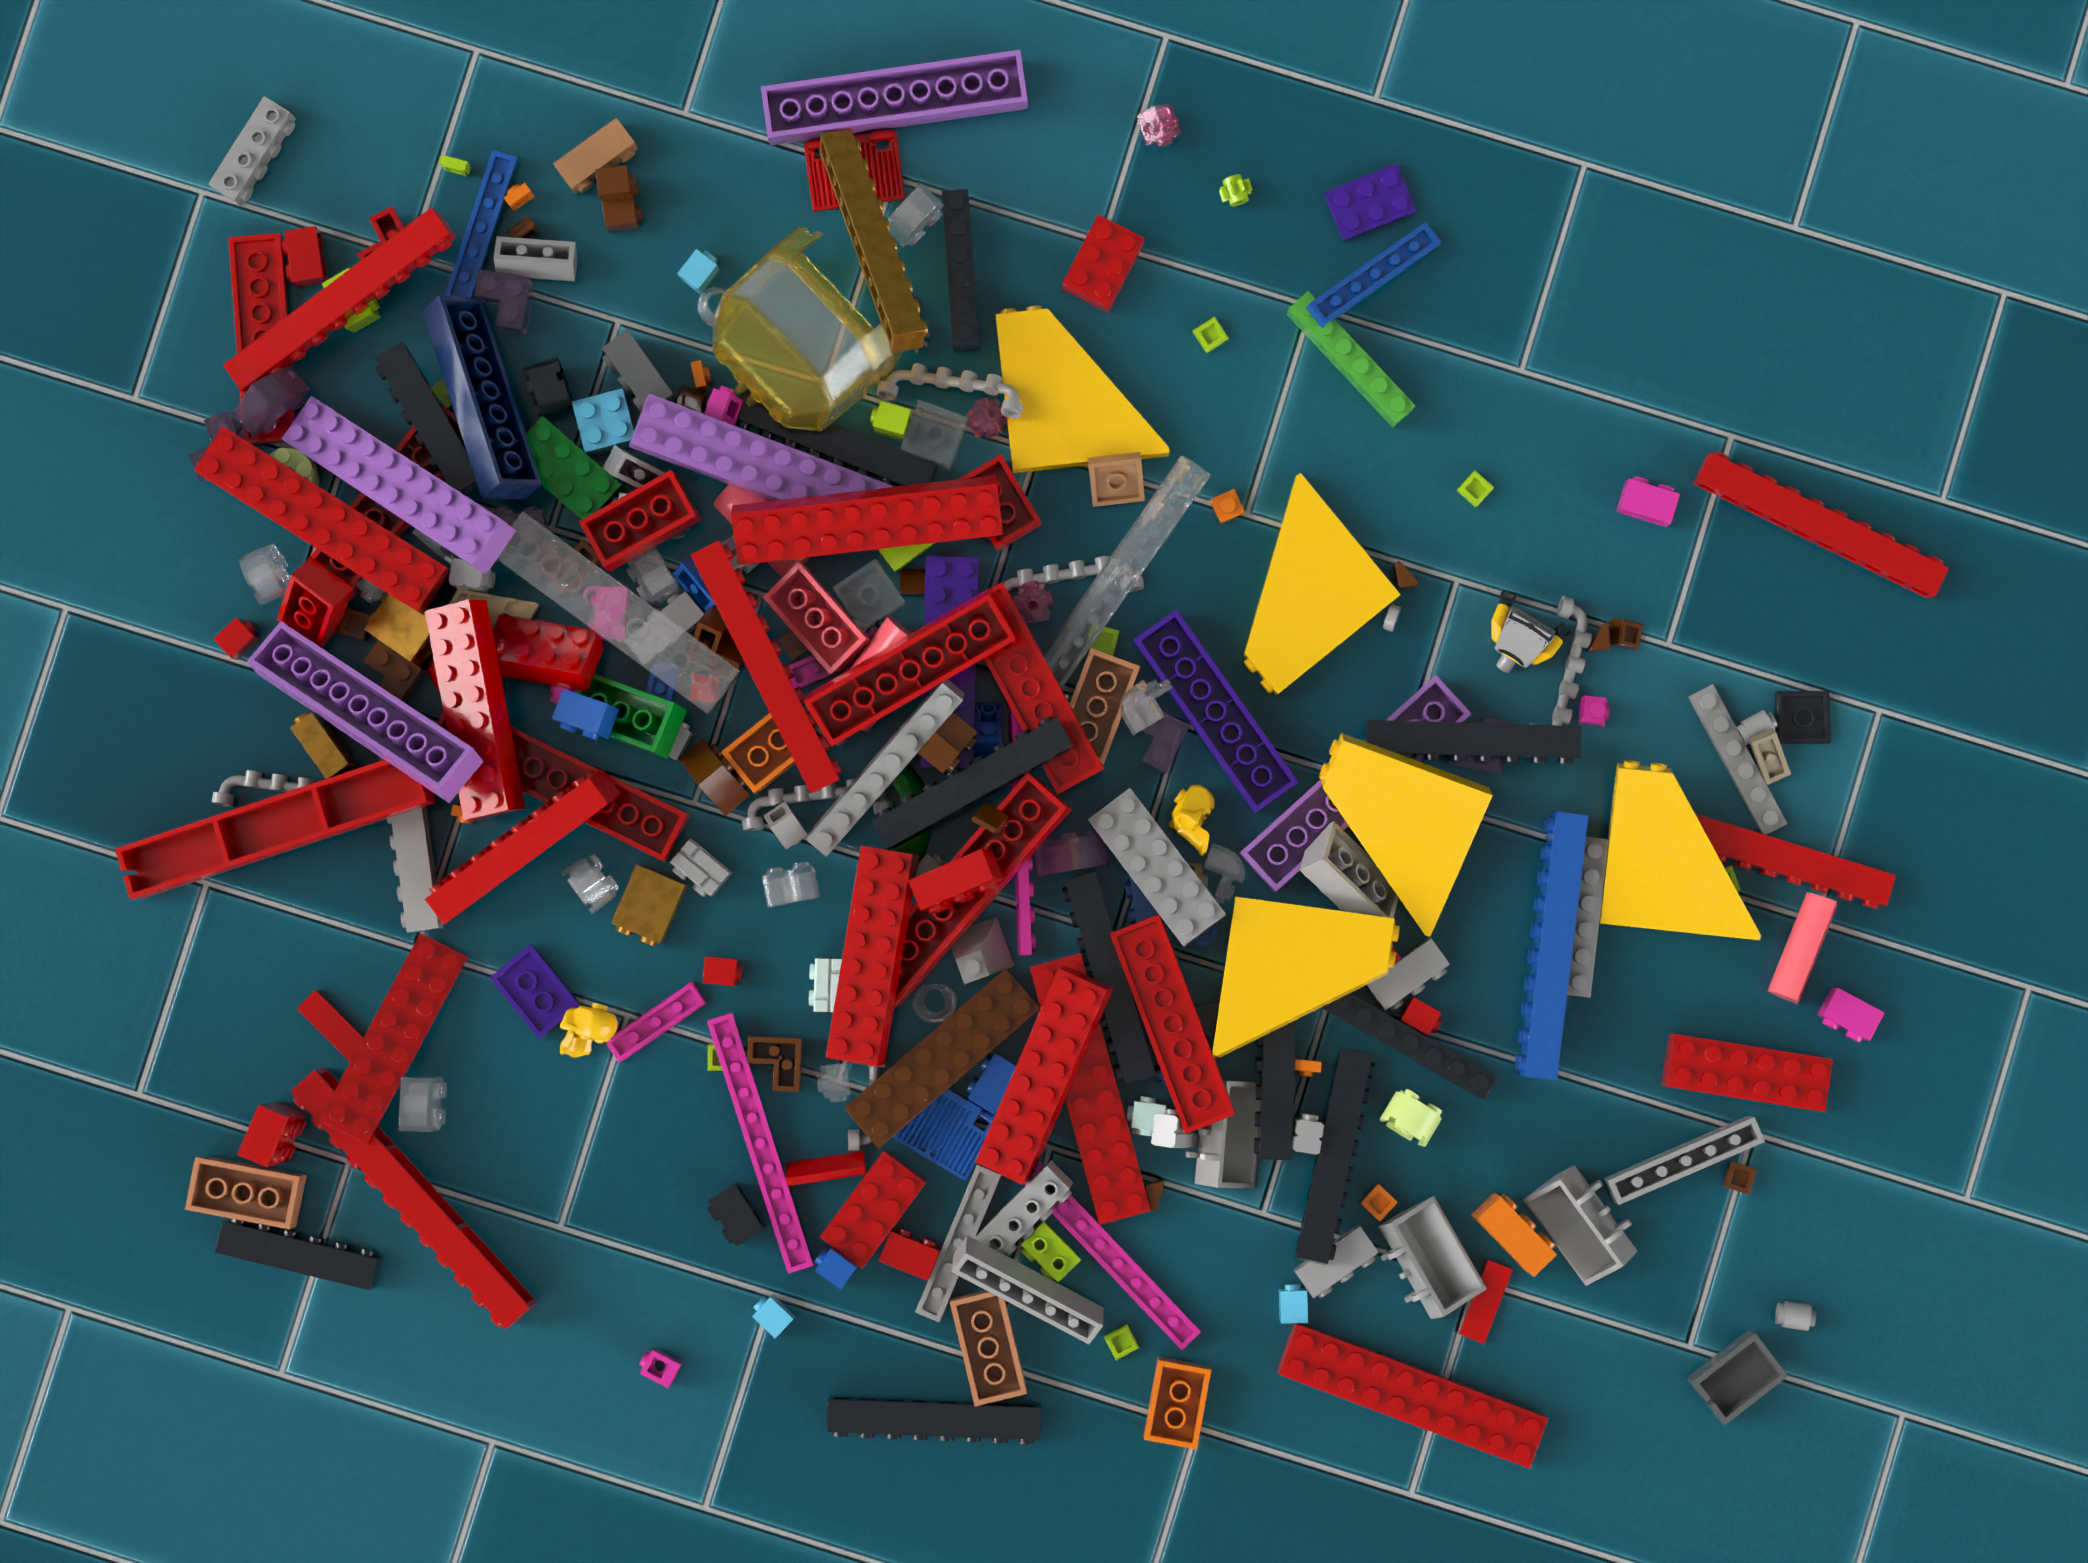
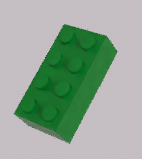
[526,416,625,520]
[576,674,687,759]

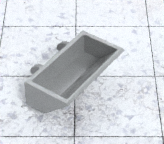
[1186,1079,1261,1189]
[1523,1165,1637,1286]
[1378,1196,1487,1319]

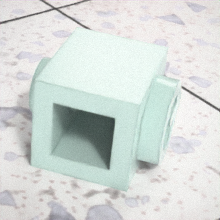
[1126,1096,1166,1136]

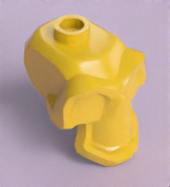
[1168,785,1215,856]
[560,1003,618,1058]

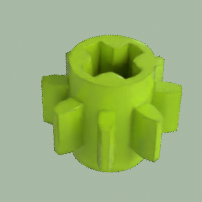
[1219,174,1253,207]

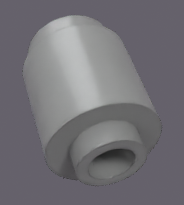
[1736,710,1778,745]
[1775,1301,1816,1331]

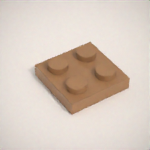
[1088,452,1145,507]

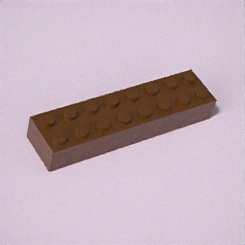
[844,969,1040,1149]

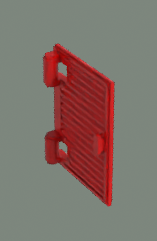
[803,129,906,212]

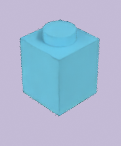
[677,249,719,294]
[1279,1284,1308,1324]
[752,1294,795,1338]

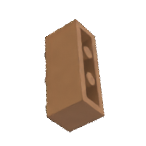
[553,118,638,194]

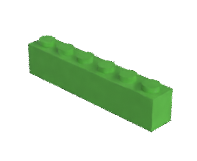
[1287,291,1415,428]

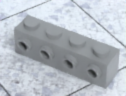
[208,96,296,206]
[974,1160,1074,1257]

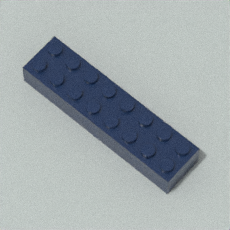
[422,295,542,499]

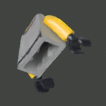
[1491,590,1572,673]

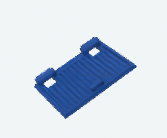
[892,1089,995,1181]

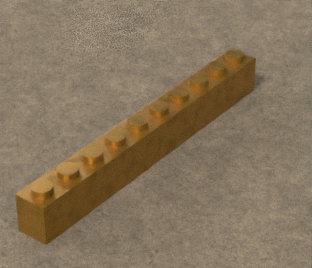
[819,129,928,353]

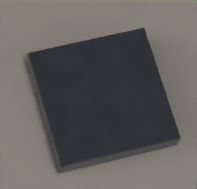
[1775,691,1830,744]

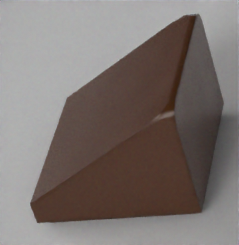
[508,216,538,239]
[1393,561,1419,590]
[900,569,926,596]
[1609,619,1643,650]
[1587,623,1611,653]
[971,804,1008,833]
[1144,1179,1165,1211]

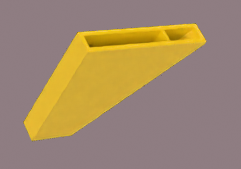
[996,306,1170,473]
[1243,473,1401,696]
[1319,733,1493,937]
[1599,760,1761,940]
[1212,897,1400,1058]

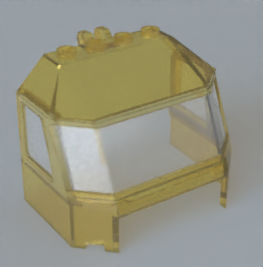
[713,226,903,431]

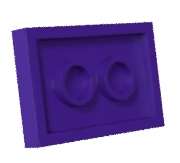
[1324,163,1417,242]
[490,944,581,1039]

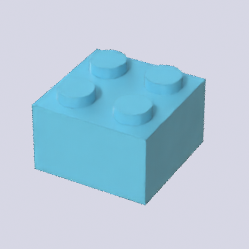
[572,388,635,457]

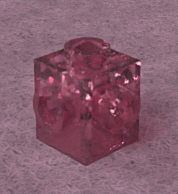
[1137,104,1181,147]
[966,397,1008,438]
[1014,581,1053,623]

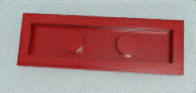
[297,990,364,1062]
[786,1151,866,1186]
[1458,1259,1513,1344]

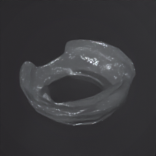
[697,286,739,328]
[913,984,957,1023]

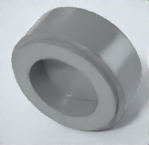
[1383,604,1401,632]

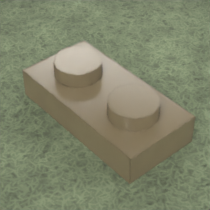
[1748,728,1791,785]

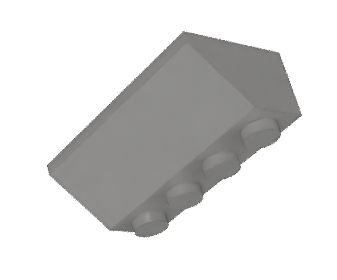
[1299,822,1399,918]

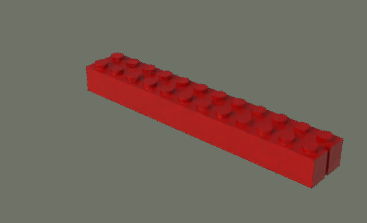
[115,760,436,899]
[291,1068,538,1329]

